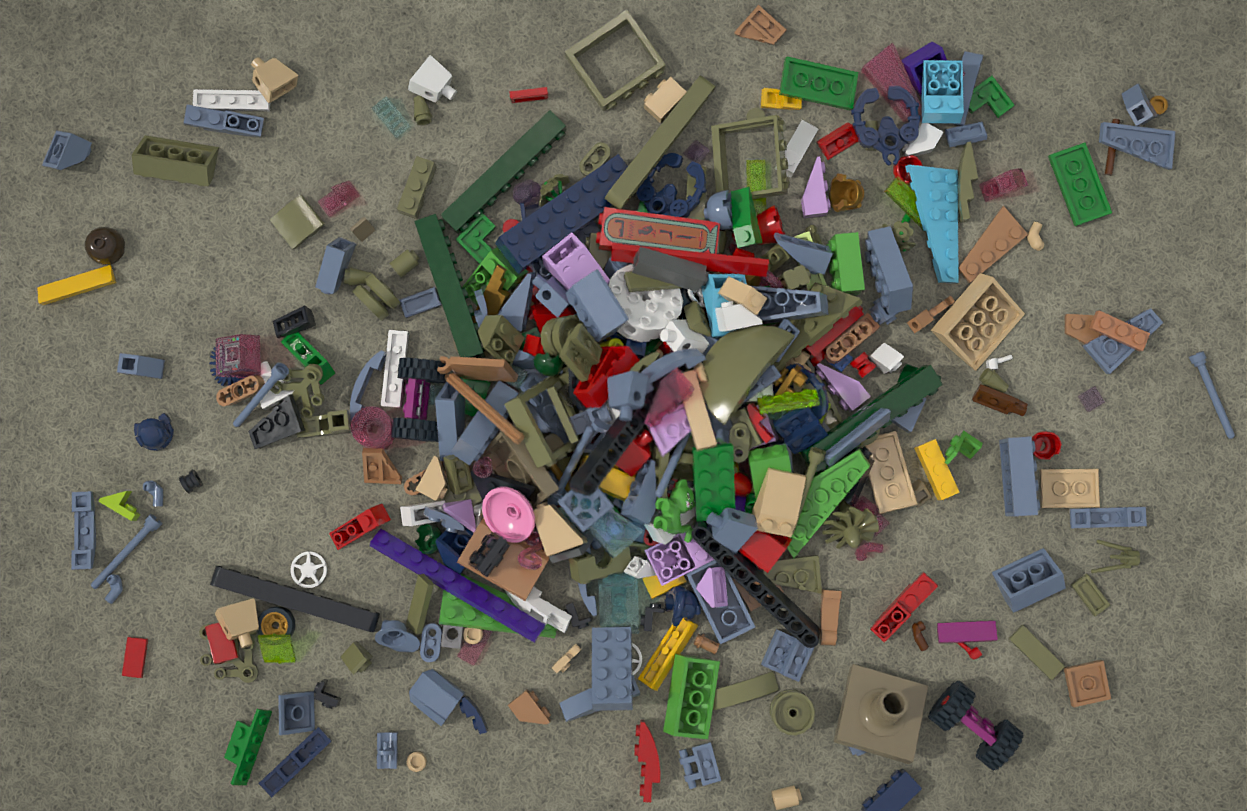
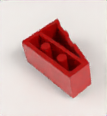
[573,346,640,408]

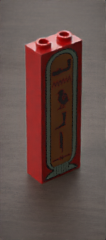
[596,207,720,254]

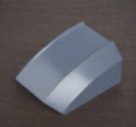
[409,669,465,726]

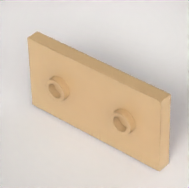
[862,431,917,514]

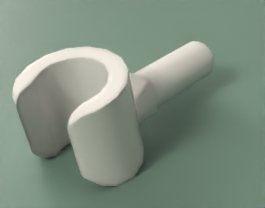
[986,355,1012,370]
[473,503,483,528]

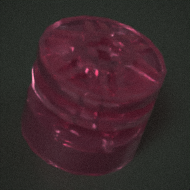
[351,406,395,449]

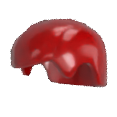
[893,155,923,185]
[1032,431,1062,460]

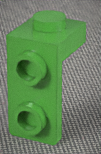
[944,430,983,465]

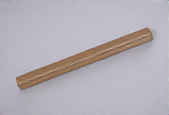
[446,373,524,444]

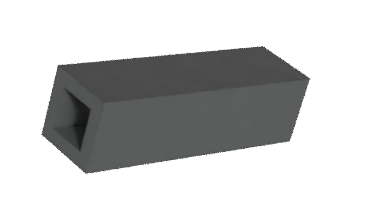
[632,247,708,292]

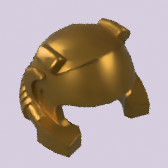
[829,173,864,212]

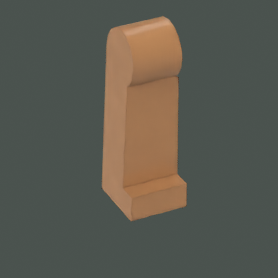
[820,589,842,646]

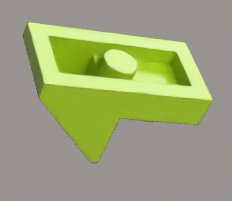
[98,491,141,521]

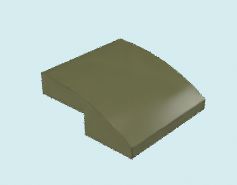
[270,195,325,249]
[560,323,602,382]

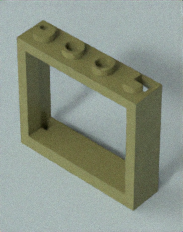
[565,10,666,111]
[711,115,790,199]
[504,374,583,468]

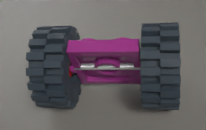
[391,358,447,442]
[928,680,1024,771]

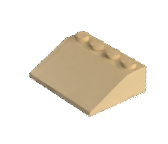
[931,273,1025,371]

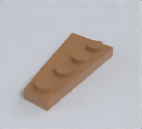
[958,206,1028,283]

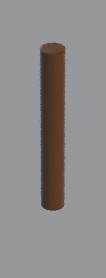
[1105,119,1120,176]

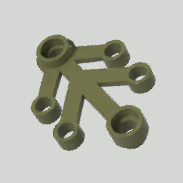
[270,364,325,418]
[199,624,258,683]

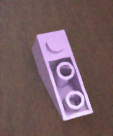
[801,156,830,219]
[815,363,871,412]

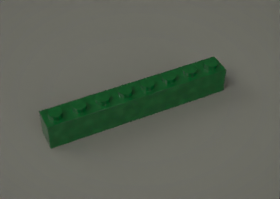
[441,110,566,234]
[414,214,487,358]
[800,365,943,472]

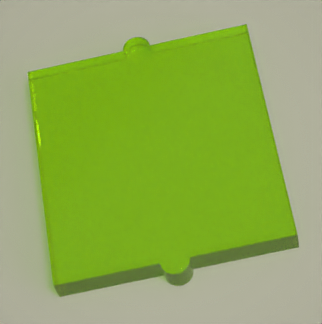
[258,633,296,664]

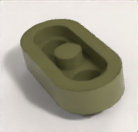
[579,142,611,176]
[729,422,750,462]

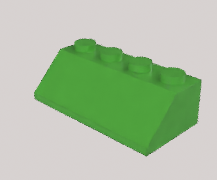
[663,654,720,739]

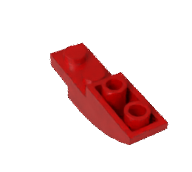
[870,571,938,643]
[634,720,660,803]

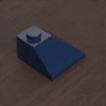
[435,525,474,574]

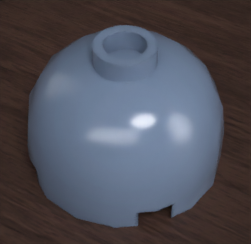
[704,190,733,230]

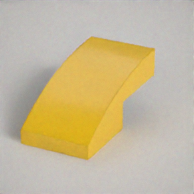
[761,88,802,110]

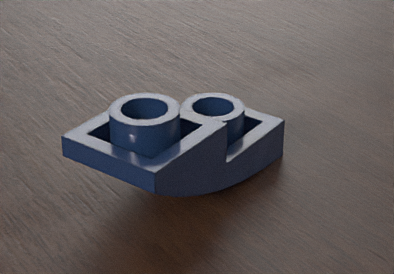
[459,696,488,735]

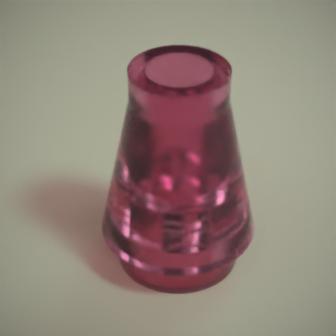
[473,457,492,478]

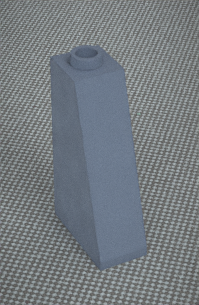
[435,382,465,461]

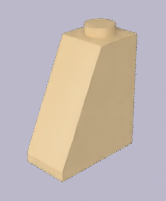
[533,502,587,556]

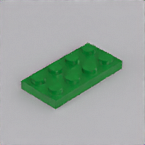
[779,56,859,111]
[1048,142,1112,227]
[692,443,735,522]

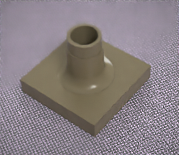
[482,424,564,510]
[833,664,928,764]

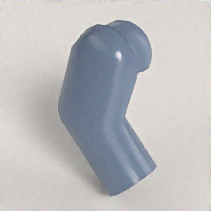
[143,480,163,506]
[104,574,123,604]

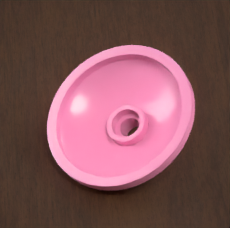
[482,487,535,543]

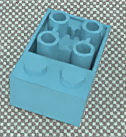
[921,60,964,123]
[701,274,747,337]

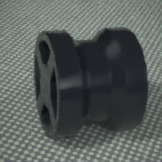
[179,469,203,494]

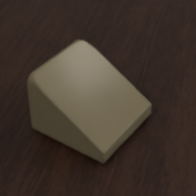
[350,217,375,242]
[912,479,933,508]

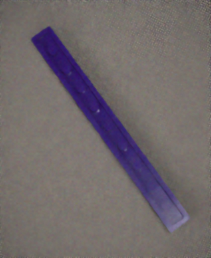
[370,529,545,643]

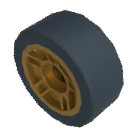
[257,606,296,644]

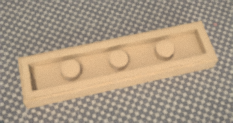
[675,370,717,451]

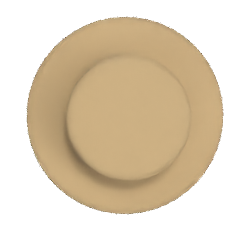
[771,785,802,810]

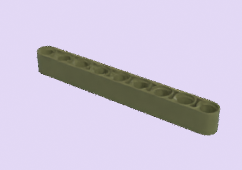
[605,75,716,209]

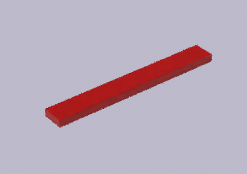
[611,243,769,277]

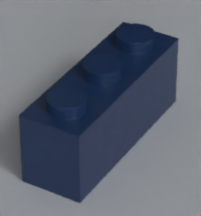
[861,768,922,811]

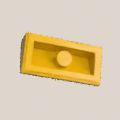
[642,575,686,599]

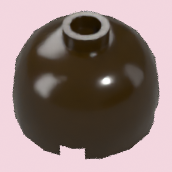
[85,227,125,265]

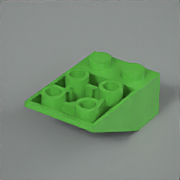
[462,247,528,306]

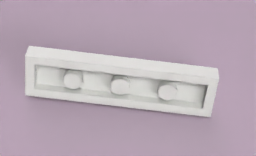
[193,90,270,111]
[381,330,409,408]

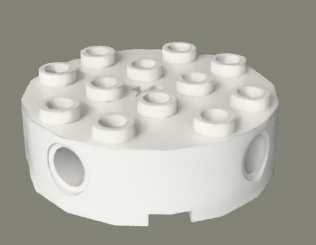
[608,264,683,342]

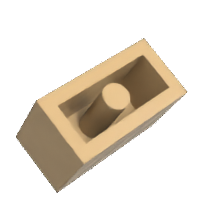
[644,77,686,123]

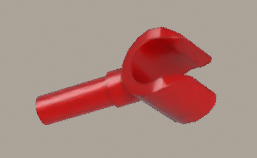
[957,643,982,660]

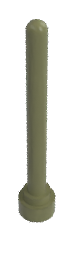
[792,447,826,535]

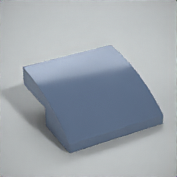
[761,629,814,682]

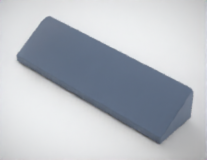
[824,408,890,467]

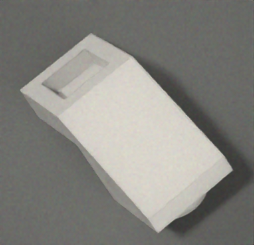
[624,556,656,578]

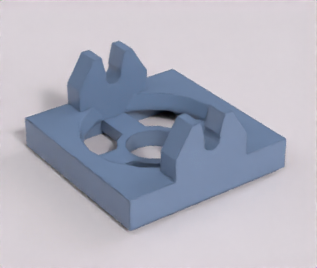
[557,488,614,532]

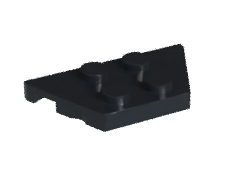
[470,468,536,502]

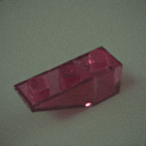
[645,368,695,429]

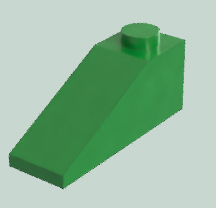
[731,187,763,248]
[281,332,335,385]

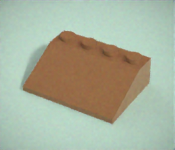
[457,517,550,601]

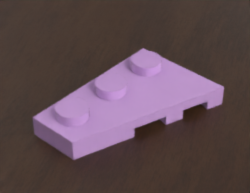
[646,404,709,457]

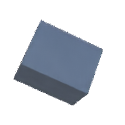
[278,691,315,735]

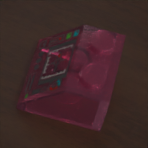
[215,334,261,378]

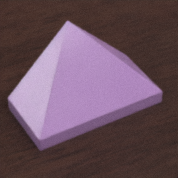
[442,499,476,532]
[696,566,728,608]

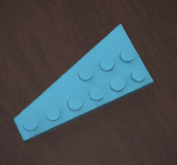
[905,165,959,283]

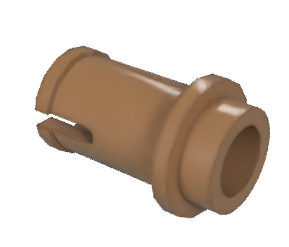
[694,634,720,655]

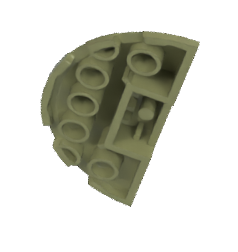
[700,325,795,425]

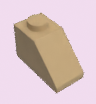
[718,277,767,315]
[416,456,448,501]

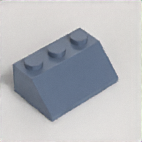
[565,269,629,343]
[992,548,1066,613]

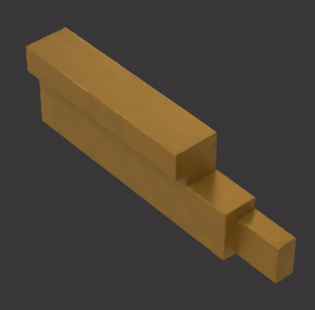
[472,264,511,323]

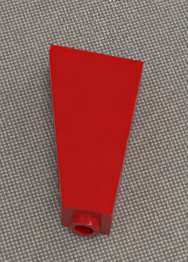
[802,306,864,360]

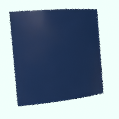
[772,402,828,455]

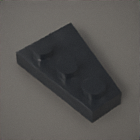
[248,394,305,449]

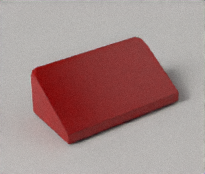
[816,122,858,160]
[205,623,238,664]

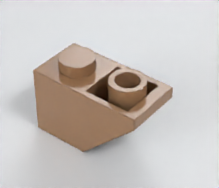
[508,689,551,724]

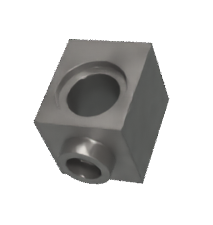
[441,625,465,649]

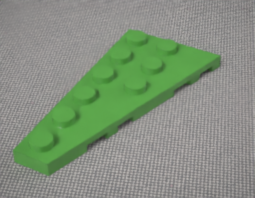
[787,448,870,558]
[439,574,556,638]

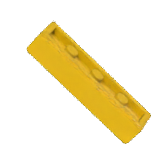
[37,265,116,305]
[638,618,698,691]

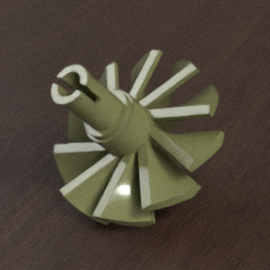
[822,499,879,549]

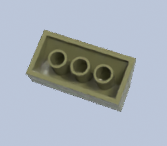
[131,135,219,186]

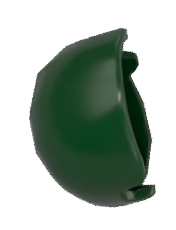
[533,352,565,377]
[415,523,442,555]

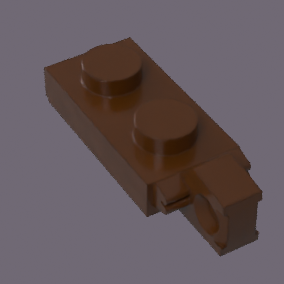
[972,384,1028,416]

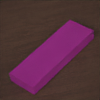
[937,621,998,644]

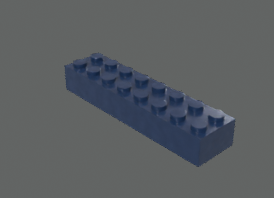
[495,154,628,274]

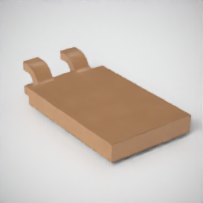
[437,356,518,382]

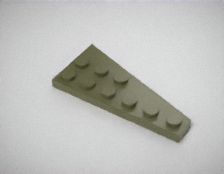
[774,282,863,371]

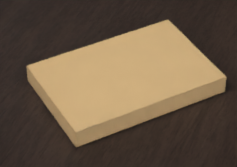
[1040,469,1100,508]

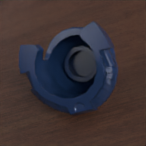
[134,413,174,451]
[664,586,701,626]

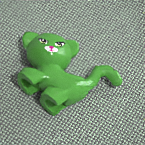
[653,479,695,543]

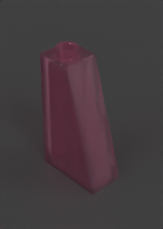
[861,43,921,122]

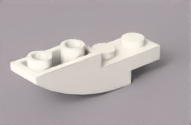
[505,587,572,633]

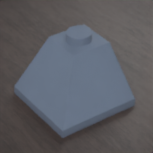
[42,131,92,170]

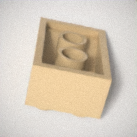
[751,468,806,537]

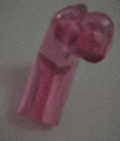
[855,542,883,561]

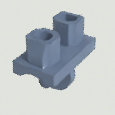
[377,732,398,769]

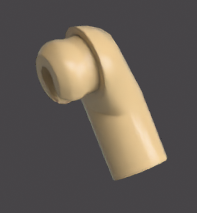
[1027,222,1044,251]

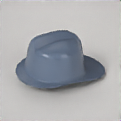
[375,620,420,652]

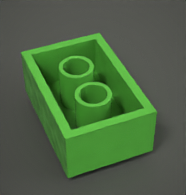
[826,232,865,295]

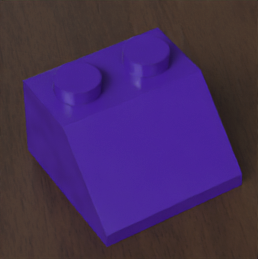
[900,42,947,98]

